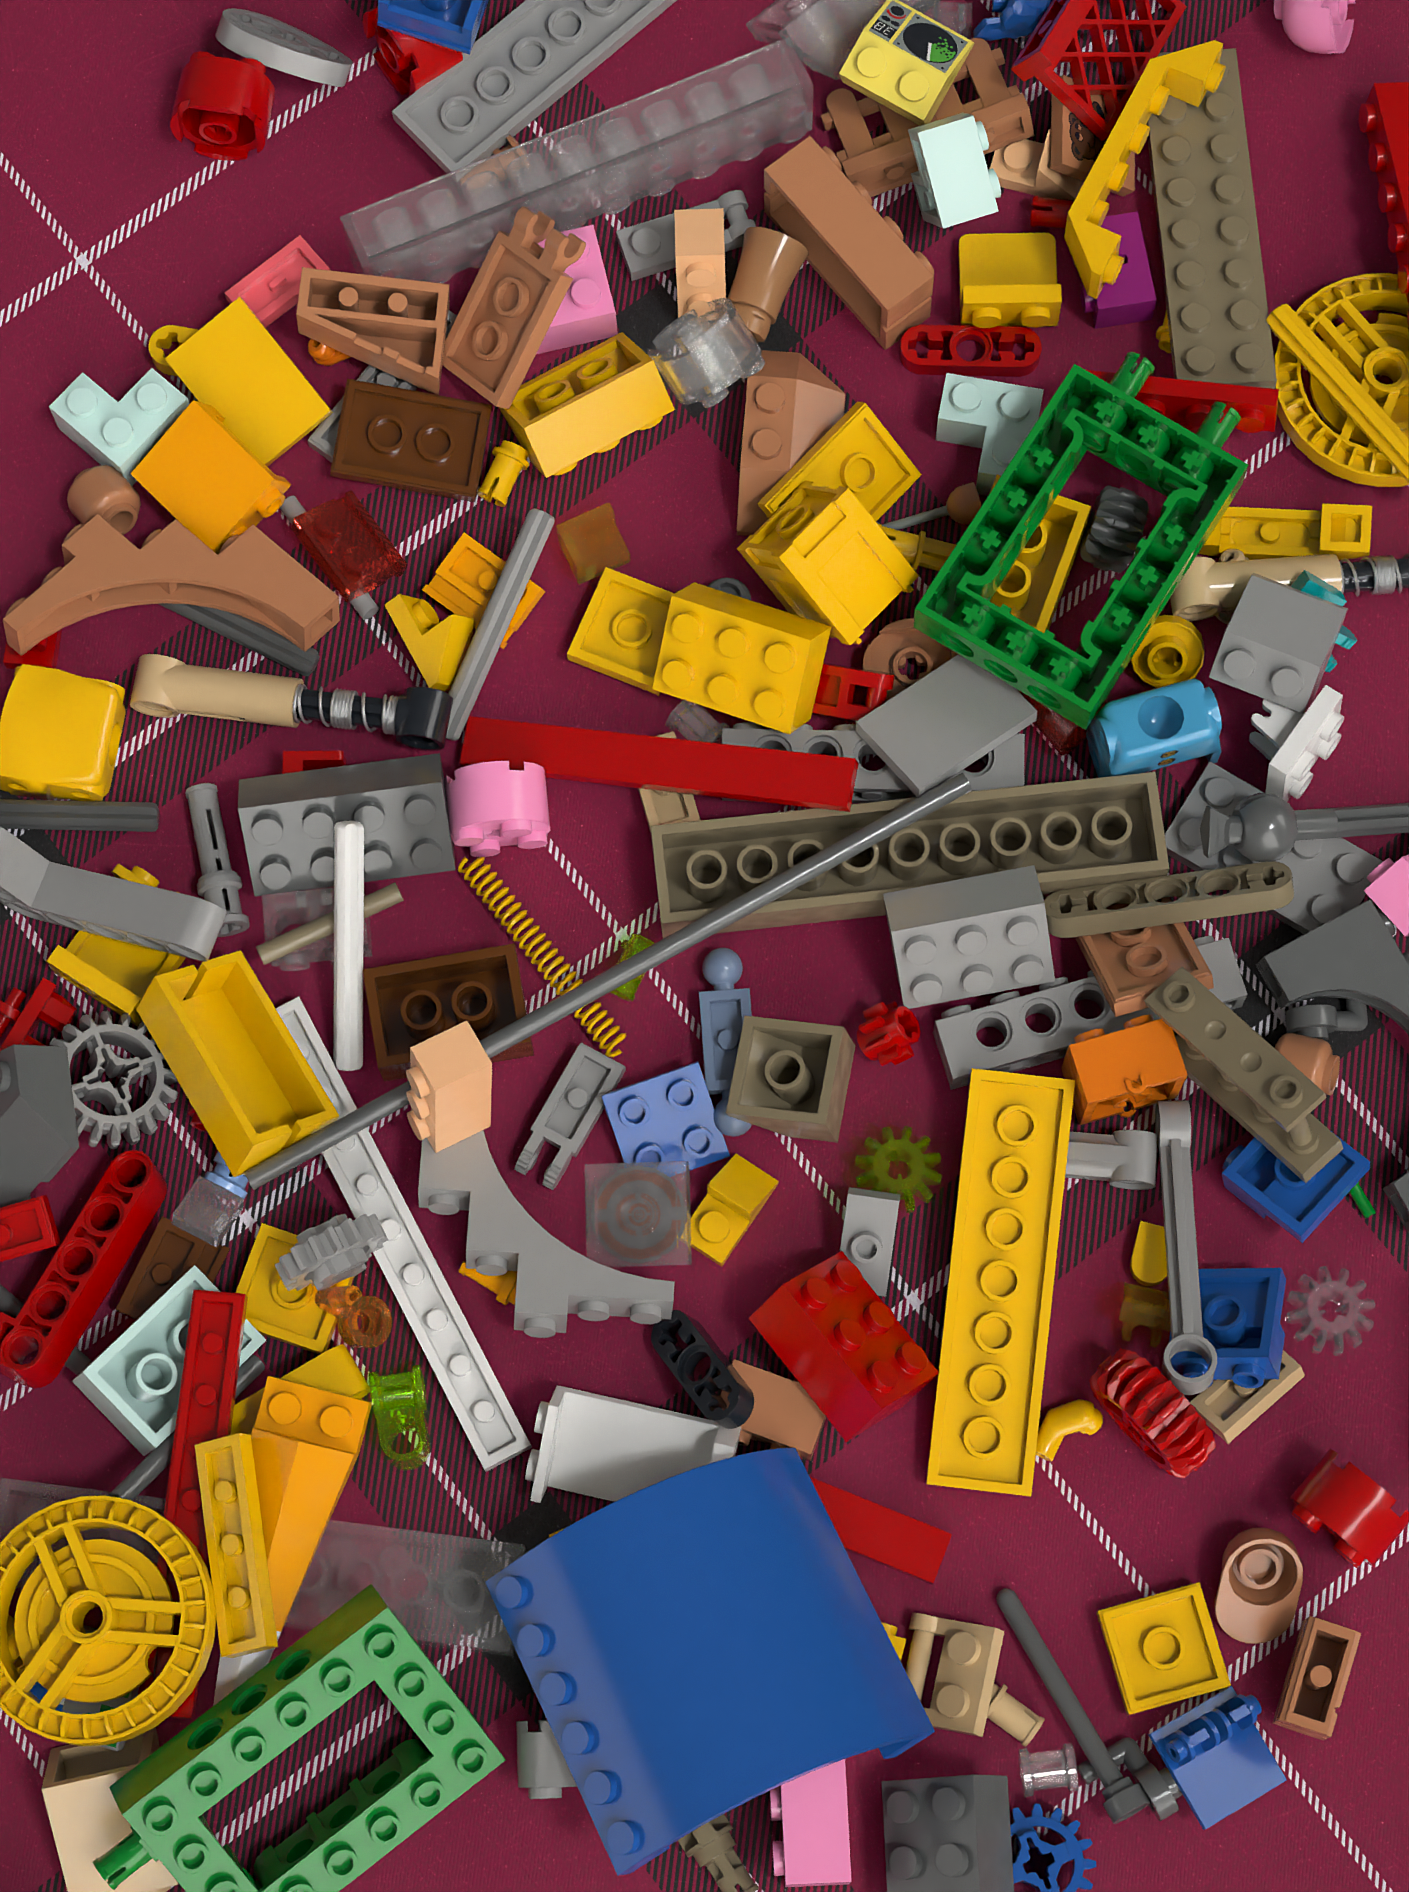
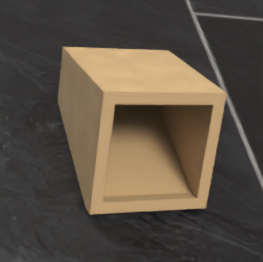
[42,1727,178,1892]

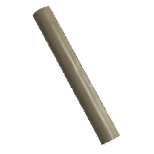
[256,882,404,965]

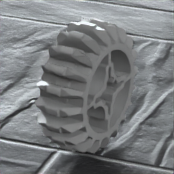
[49,1010,178,1149]

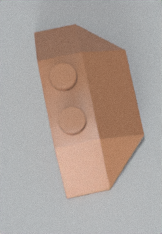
[737,350,845,536]

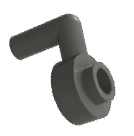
[1285,999,1368,1041]
[1076,1737,1183,1821]

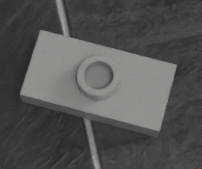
[840,1187,900,1297]

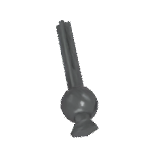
[1200,793,1409,862]

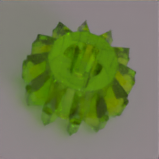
[855,1126,942,1213]

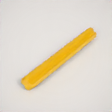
[1266,304,1409,483]

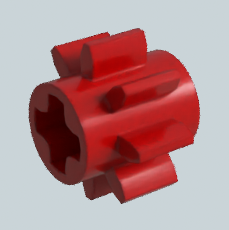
[857,1001,920,1066]

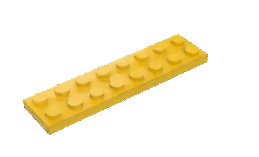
[926,1068,1075,1497]

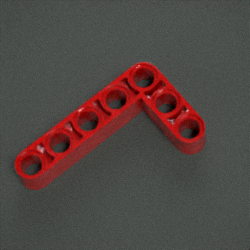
[0,1150,167,1389]

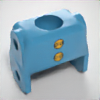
[1086,679,1222,778]

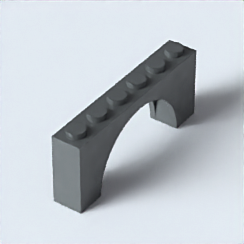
[1256,899,1409,1233]

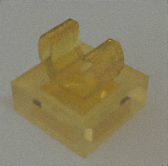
[1119,1283,1171,1347]

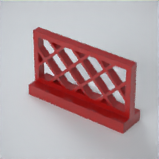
[1011,0,1187,141]

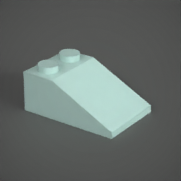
[72,1265,266,1456]

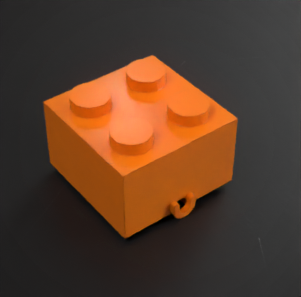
[1061,1014,1187,1126]

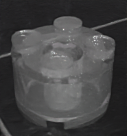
[647,298,765,408]

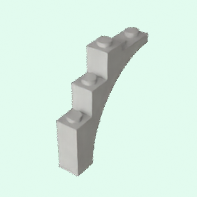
[418,1130,675,1338]

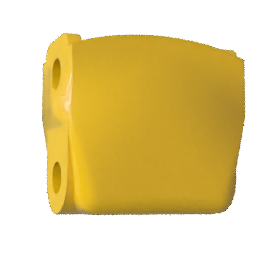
[0,664,126,801]

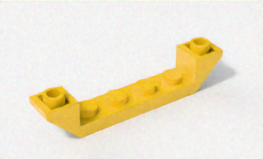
[1064,40,1226,299]

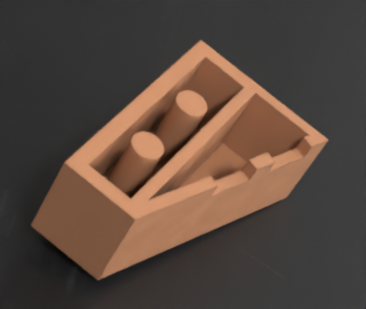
[296,267,449,395]

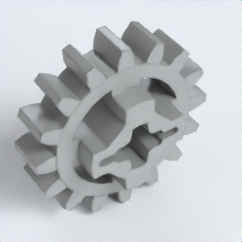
[275,1214,388,1291]

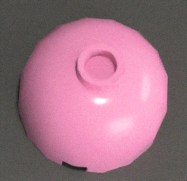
[1274,0,1355,54]

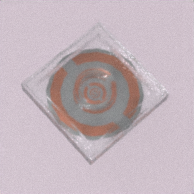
[585,1161,692,1267]

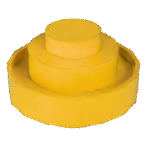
[1131,615,1205,688]

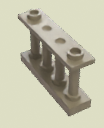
[1144,967,1344,1183]

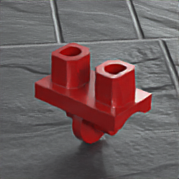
[0,977,77,1051]

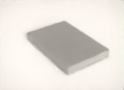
[855,654,1037,797]

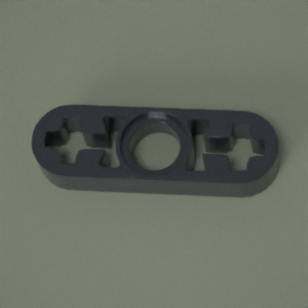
[651,1310,754,1429]

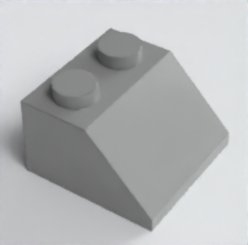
[1209,573,1348,714]

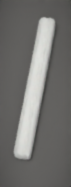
[333,821,364,1071]

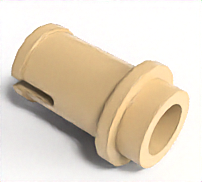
[987,1683,1045,1747]

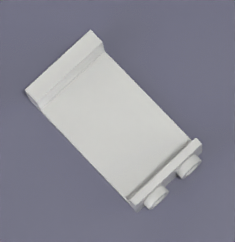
[525,1385,741,1503]

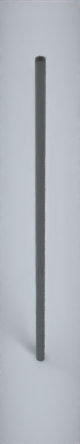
[244,773,972,1190]

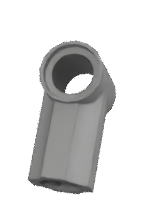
[1065,1130,1158,1190]

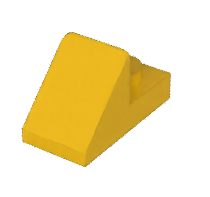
[385,594,474,692]
[680,1153,779,1267]

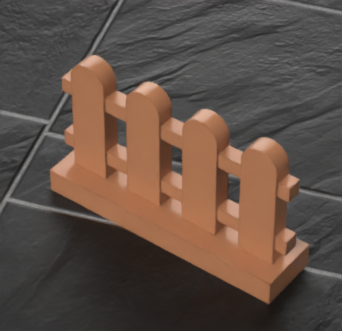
[821,38,1034,197]

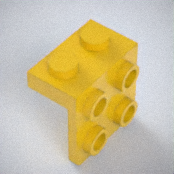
[959,233,1062,328]

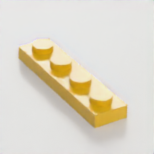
[195,1433,278,1658]

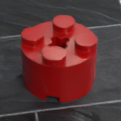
[363,6,463,96]
[170,51,275,161]
[1289,1449,1409,1568]

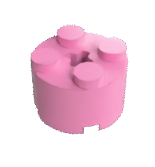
[444,761,550,857]

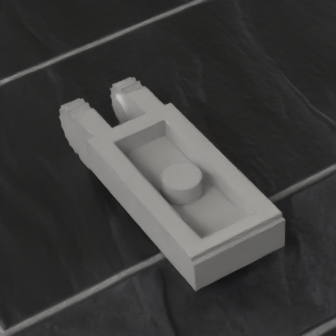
[514,1043,626,1190]

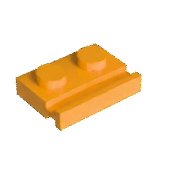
[422,532,545,649]

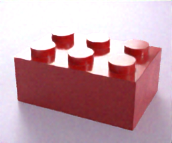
[749,1251,939,1442]

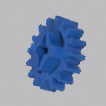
[1010,1804,1096,1892]

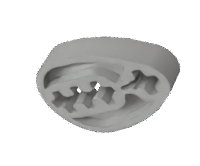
[215,8,353,87]

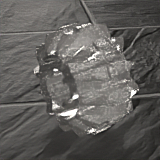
[1285,1266,1375,1356]

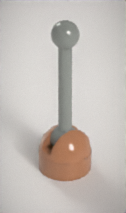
[876,482,981,530]

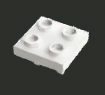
[1249,685,1344,802]

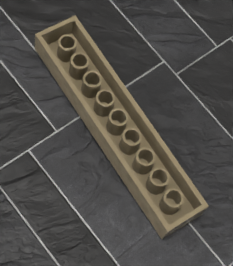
[651,772,1169,939]

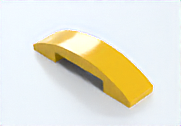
[1198,503,1372,560]

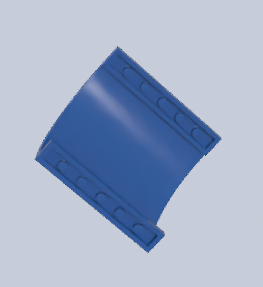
[485,1448,935,1876]

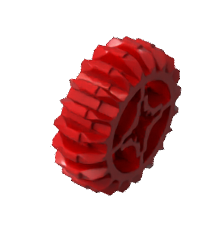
[1089,1348,1216,1479]

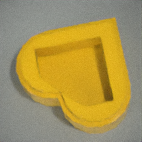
[1130,1221,1167,1286]

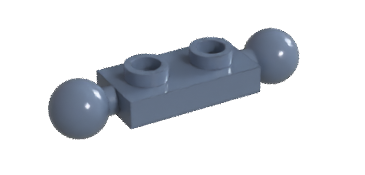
[699,948,752,1137]

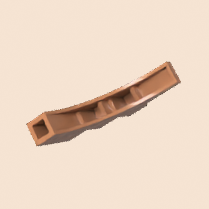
[3,514,340,656]

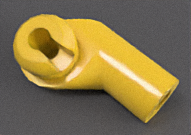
[1036,1399,1103,1462]

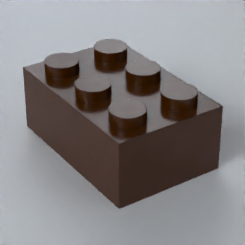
[363,943,534,1081]

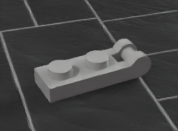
[616,190,756,281]

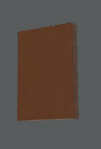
[330,378,492,502]

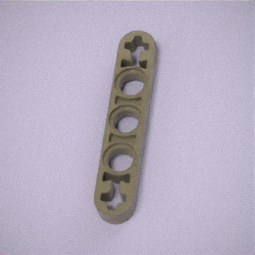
[1044,861,1294,938]

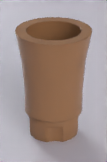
[721,227,809,344]

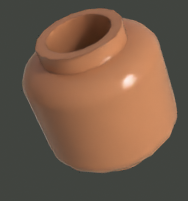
[67,465,141,535]
[1274,1033,1340,1096]

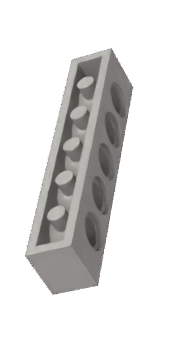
[722,722,1025,803]
[933,936,1248,1090]

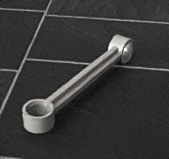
[1155,1100,1217,1395]

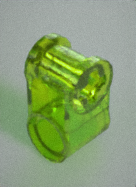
[369,1365,431,1470]

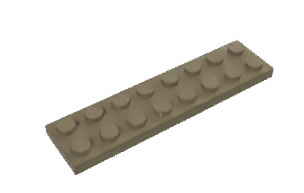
[1146,48,1277,389]

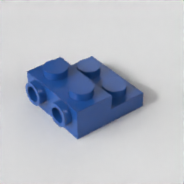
[1222,1131,1370,1243]
[1169,1268,1286,1389]

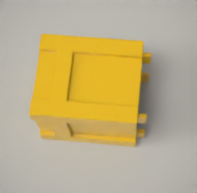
[737,480,919,646]

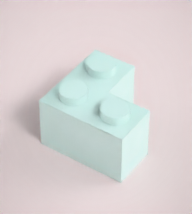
[908,113,1001,228]
[49,368,190,485]
[936,373,1044,496]

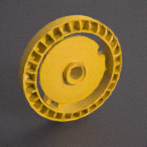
[1274,273,1409,487]
[0,1495,216,1746]

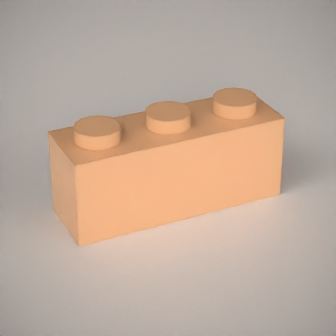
[406,1021,492,1153]

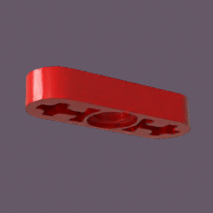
[900,324,1042,377]

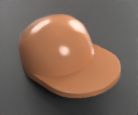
[1215,1527,1303,1644]

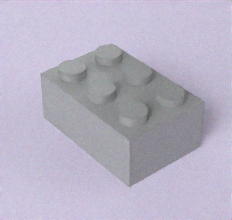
[883,865,1055,1009]

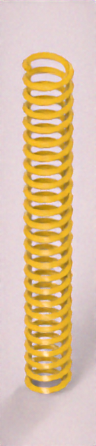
[458,857,626,1057]

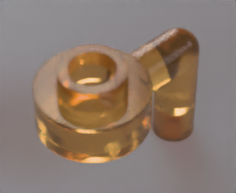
[314,1285,392,1349]

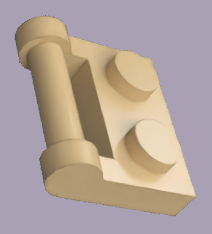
[905,1613,1004,1737]

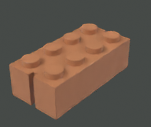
[764,136,934,350]

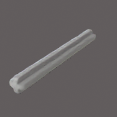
[446,508,555,741]

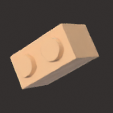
[674,208,726,319]

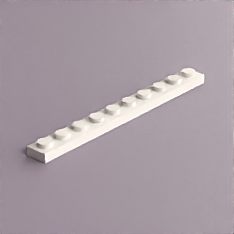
[275,997,532,1472]

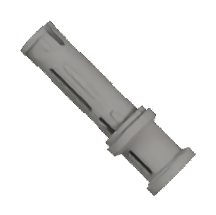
[185,783,250,937]

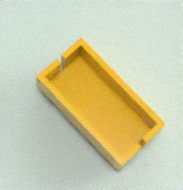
[136,950,339,1177]

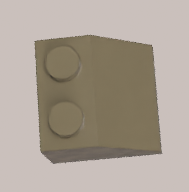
[726,1016,855,1143]

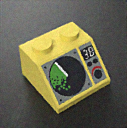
[839,0,974,126]

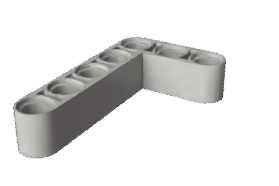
[0,827,227,961]

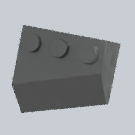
[0,1044,79,1208]

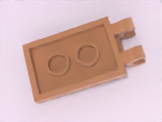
[442,206,586,409]

